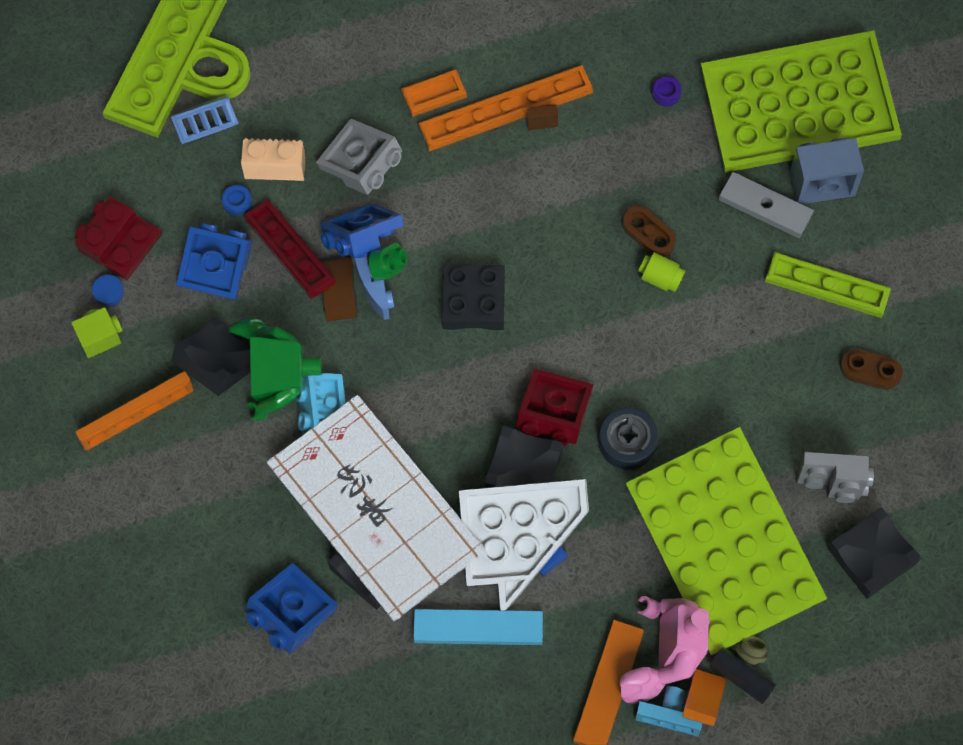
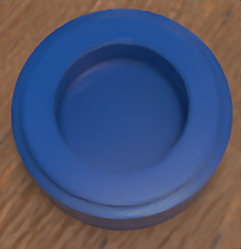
[221,185,252,216]
[92,275,124,307]

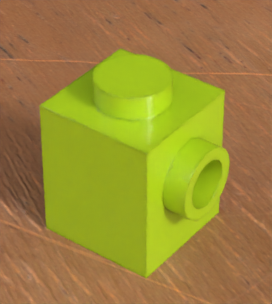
[71,307,123,358]

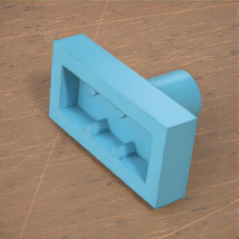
[635,686,702,736]

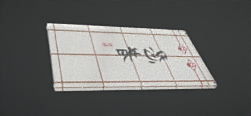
[267,395,486,621]

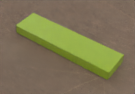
[765,252,891,318]

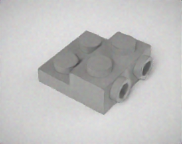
[316,119,402,195]
[797,452,874,503]

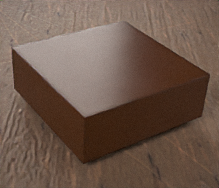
[527,104,558,131]

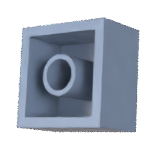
[790,138,864,204]

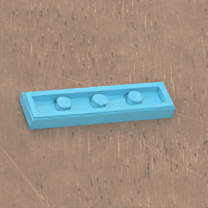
[414,609,543,645]

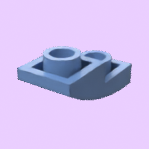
[355,256,394,320]

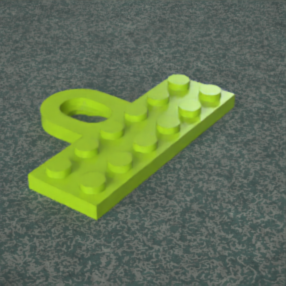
[103,0,250,138]

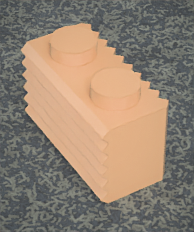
[241,138,306,181]

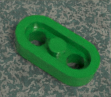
[369,242,407,281]

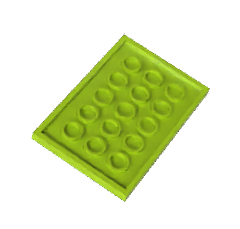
[701,30,902,173]
[626,427,827,656]

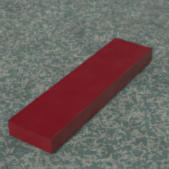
[243,199,336,300]

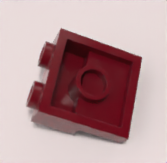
[75,196,162,281]
[516,368,594,446]

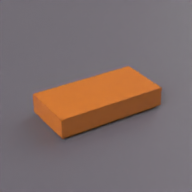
[401,69,467,117]
[682,669,727,726]

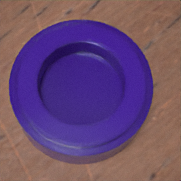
[652,76,682,107]

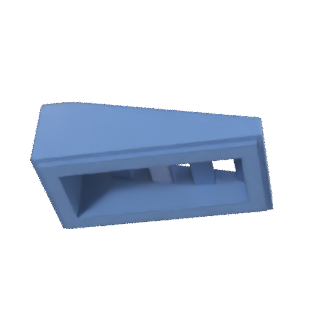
[170,94,239,144]

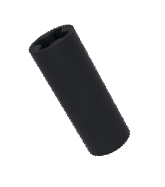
[709,646,776,705]

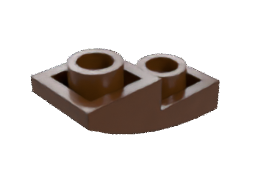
[322,257,357,322]

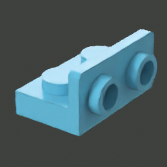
[295,373,346,438]

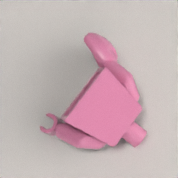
[620,596,710,704]

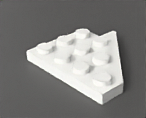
[459,479,589,611]

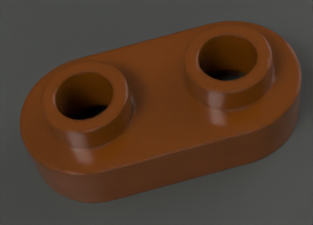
[623,206,676,257]
[840,349,903,390]

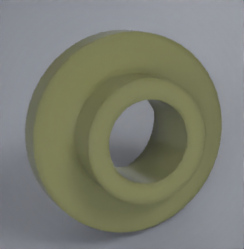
[736,636,768,665]

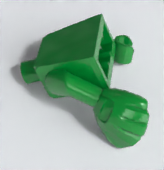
[229,318,322,421]

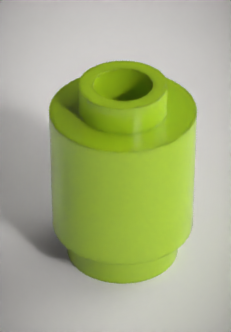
[638,252,686,292]

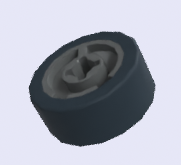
[598,407,658,470]

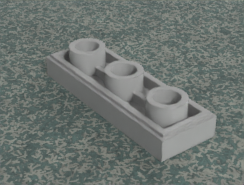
[719,172,814,239]

